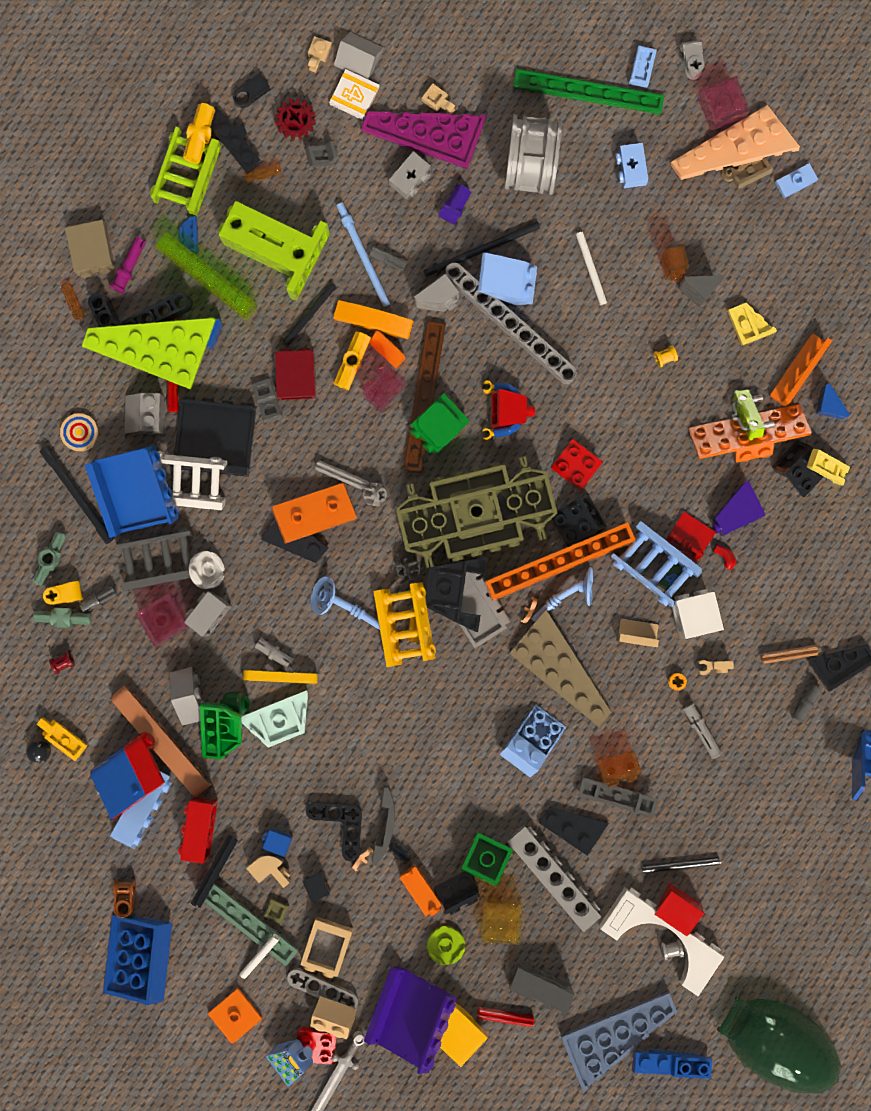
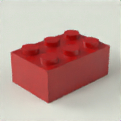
[178,797,218,864]

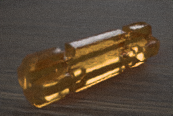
[244,163,282,183]
[61,284,84,321]

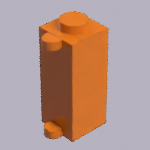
[399,864,442,916]

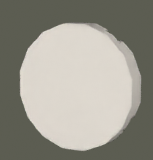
[189,551,224,589]

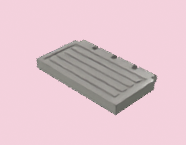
[459,572,511,649]

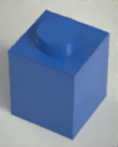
[261,828,293,857]

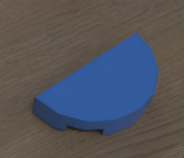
[178,216,199,254]

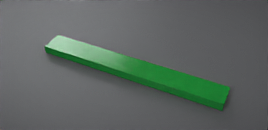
[513,68,665,115]

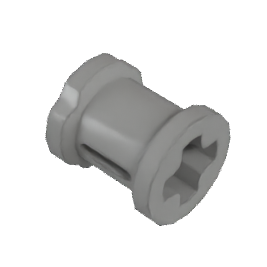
[661,939,684,960]

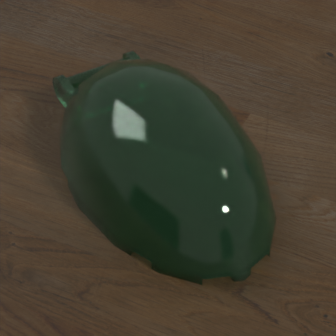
[716,996,841,1093]

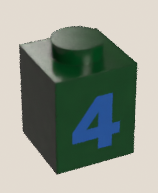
[657,564,683,591]

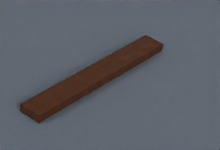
[403,320,446,473]

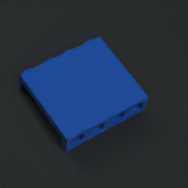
[85,445,178,538]

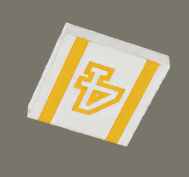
[329,69,380,120]

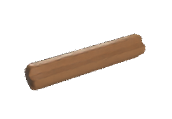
[761,645,818,664]

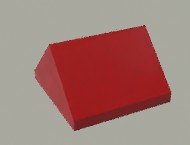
[654,883,704,936]

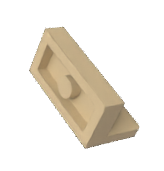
[617,619,659,647]

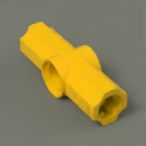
[183,103,215,164]
[333,331,371,391]

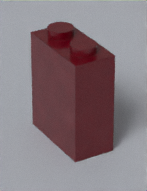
[275,348,317,400]

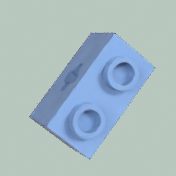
[616,143,648,188]

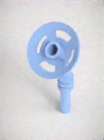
[531,567,593,622]
[311,577,380,630]

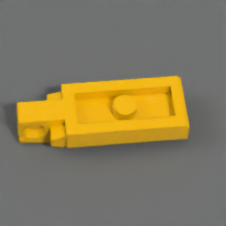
[37,717,88,761]

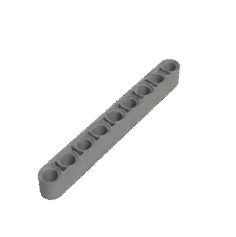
[446,263,577,384]

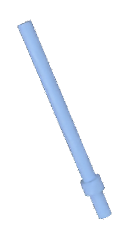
[336,202,390,308]

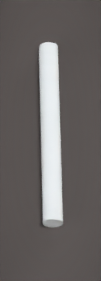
[576,232,607,305]

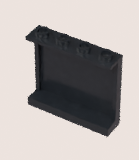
[170,396,257,477]

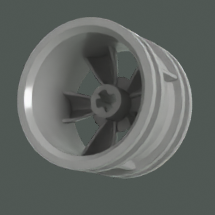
[505,114,562,195]

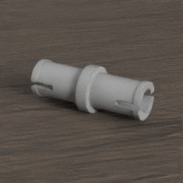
[255,638,294,669]

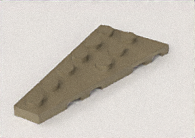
[510,609,611,727]

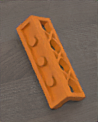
[769,333,832,407]

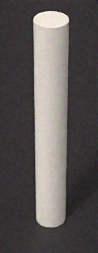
[240,934,280,979]

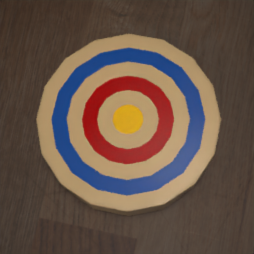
[60,413,99,451]

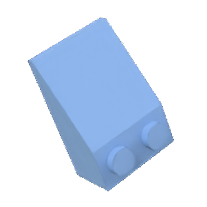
[478,253,537,305]

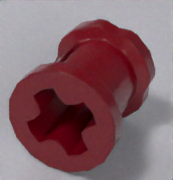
[49,651,75,675]

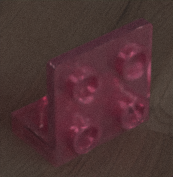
[363,364,406,414]

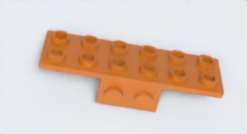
[689,404,812,463]

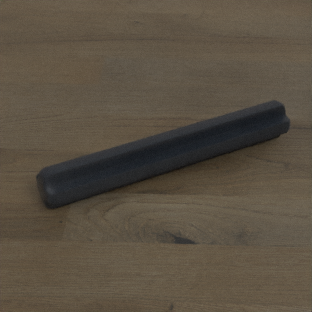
[191,835,238,908]

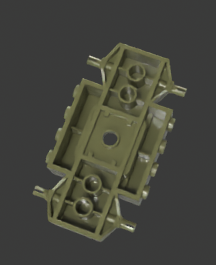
[396,456,557,568]

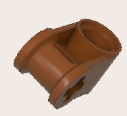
[113,879,136,918]

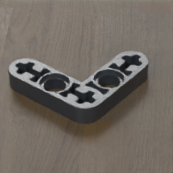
[306,802,362,862]

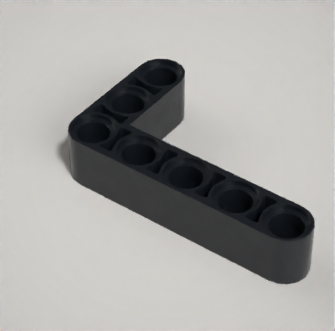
[88,292,193,327]

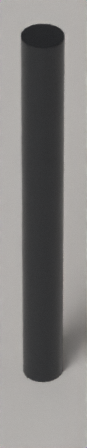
[283,283,336,345]
[642,857,720,873]

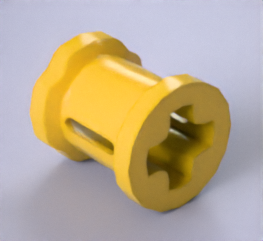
[654,345,678,367]

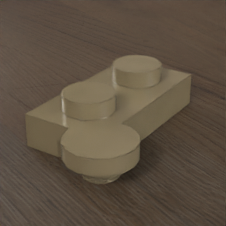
[721,157,773,189]

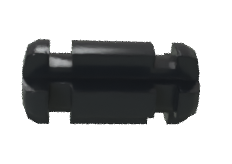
[389,843,411,865]

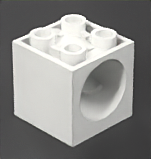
[672,589,724,639]

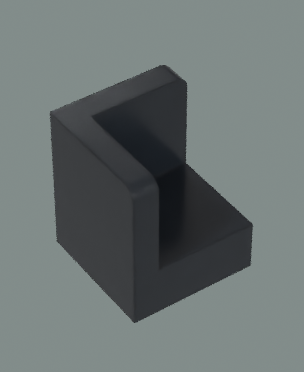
[302,873,331,902]

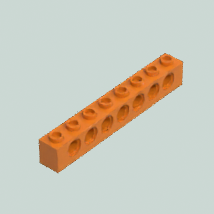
[485,522,636,601]

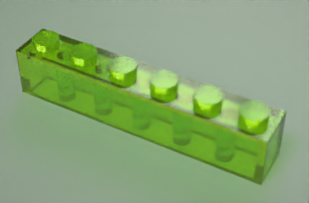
[154,232,258,322]

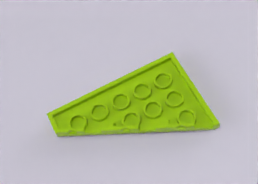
[82,317,216,389]

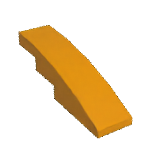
[333,300,414,339]

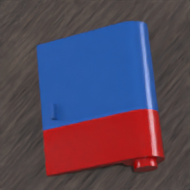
[90,732,165,820]

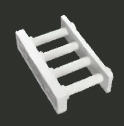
[158,451,227,510]

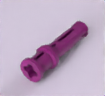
[109,237,146,294]

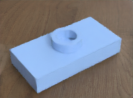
[629,45,657,88]
[775,163,818,198]

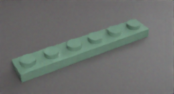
[195,883,299,966]

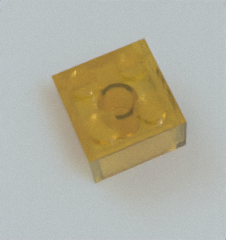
[480,899,522,945]

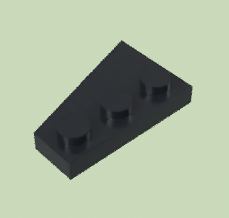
[260,522,329,563]
[807,645,871,692]
[539,806,609,856]

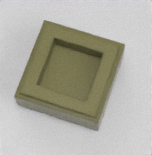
[264,898,289,924]

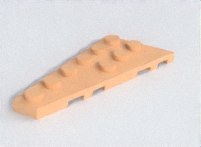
[671,105,800,180]

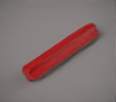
[477,1007,534,1027]

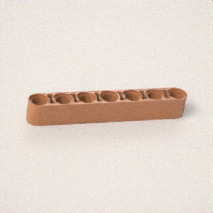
[110,684,212,798]

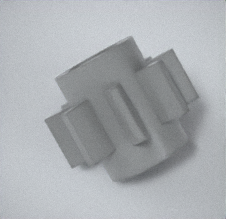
[363,482,387,506]

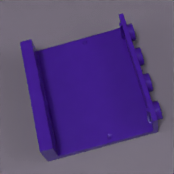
[364,967,457,1074]

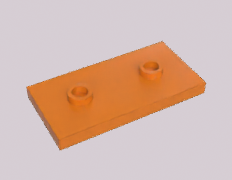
[271,483,357,544]

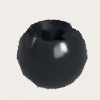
[26,741,51,763]

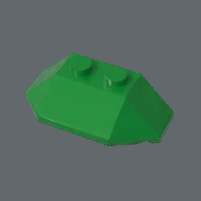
[200,702,242,760]

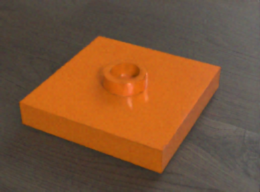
[208,987,263,1044]

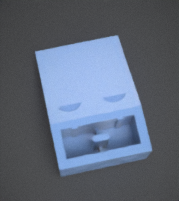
[499,704,566,777]

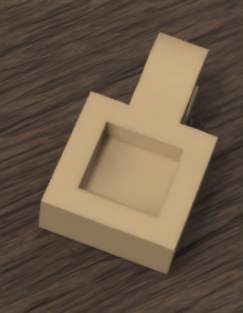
[308,36,332,73]
[421,84,455,115]
[698,660,734,675]

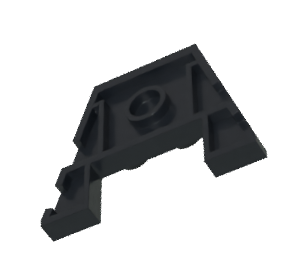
[425,557,489,632]

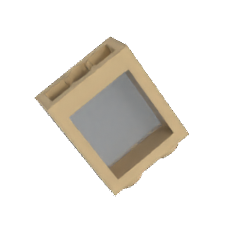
[300,916,353,978]

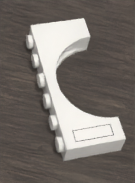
[599,887,724,996]

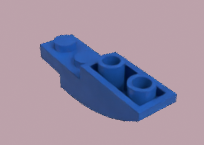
[632,1049,713,1079]

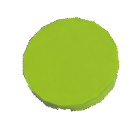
[427,925,465,965]

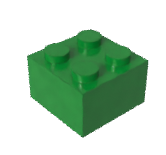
[460,833,513,886]

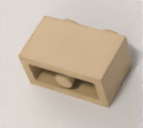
[310,996,357,1039]

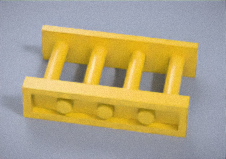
[373,582,436,667]

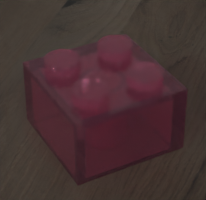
[697,76,750,131]
[135,593,190,647]

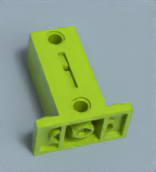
[218,201,330,301]

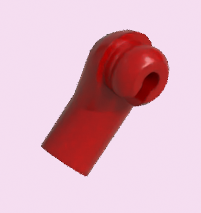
[713,544,737,570]

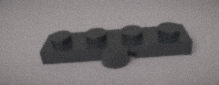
[210,106,262,175]

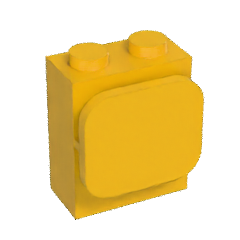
[440,1002,488,1067]

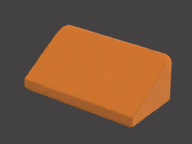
[369,331,406,369]

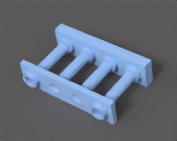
[611,521,702,607]

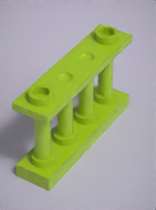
[150,127,221,216]

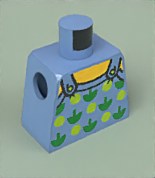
[266,1039,313,1087]

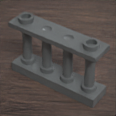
[114,528,193,591]

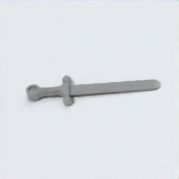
[311,1031,365,1111]

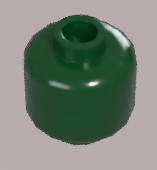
[220,691,250,716]

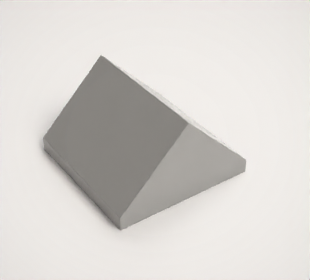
[334,32,384,80]

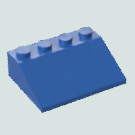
[103,915,172,1005]

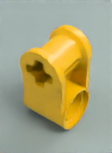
[43,581,83,605]

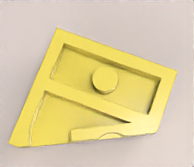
[727,303,777,346]

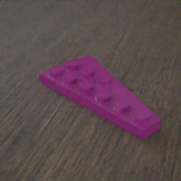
[361,111,487,169]

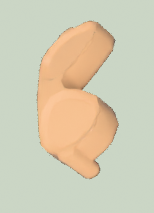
[521,597,537,624]
[352,847,374,871]

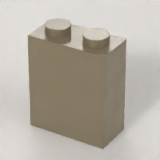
[65,220,115,278]

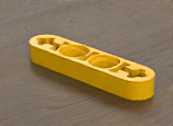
[243,670,318,684]

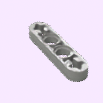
[287,968,358,1009]

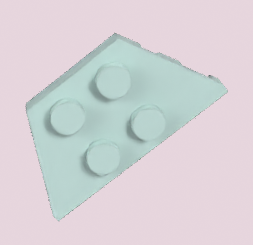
[242,690,308,747]

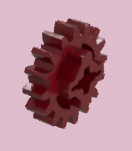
[275,98,316,141]

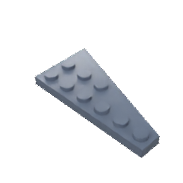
[561,991,677,1093]

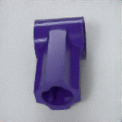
[438,184,471,225]

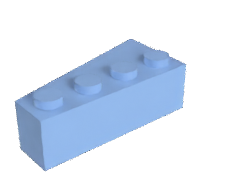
[110,772,172,849]

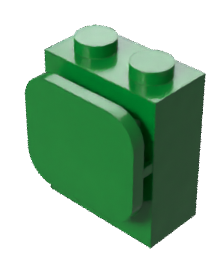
[408,393,470,454]

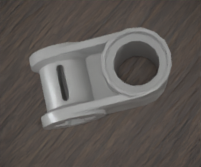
[680,40,704,80]

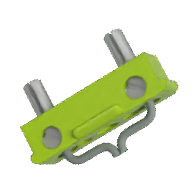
[732,389,775,440]

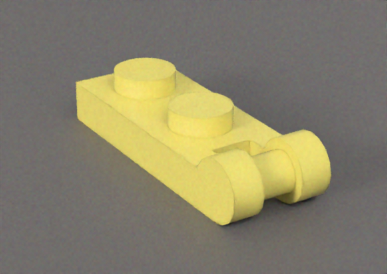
[807,449,850,486]

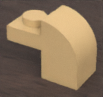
[246,853,291,888]

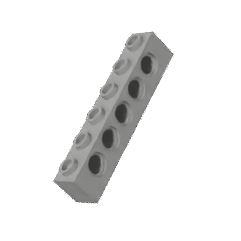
[507,825,601,932]

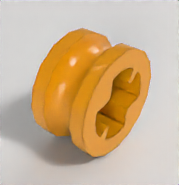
[668,673,687,690]

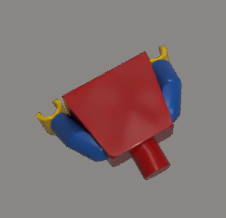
[482,381,536,440]

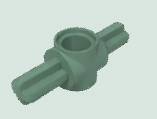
[33,532,66,586]
[33,608,91,628]

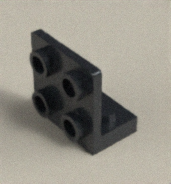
[772,440,824,497]
[552,493,607,547]
[434,872,480,915]

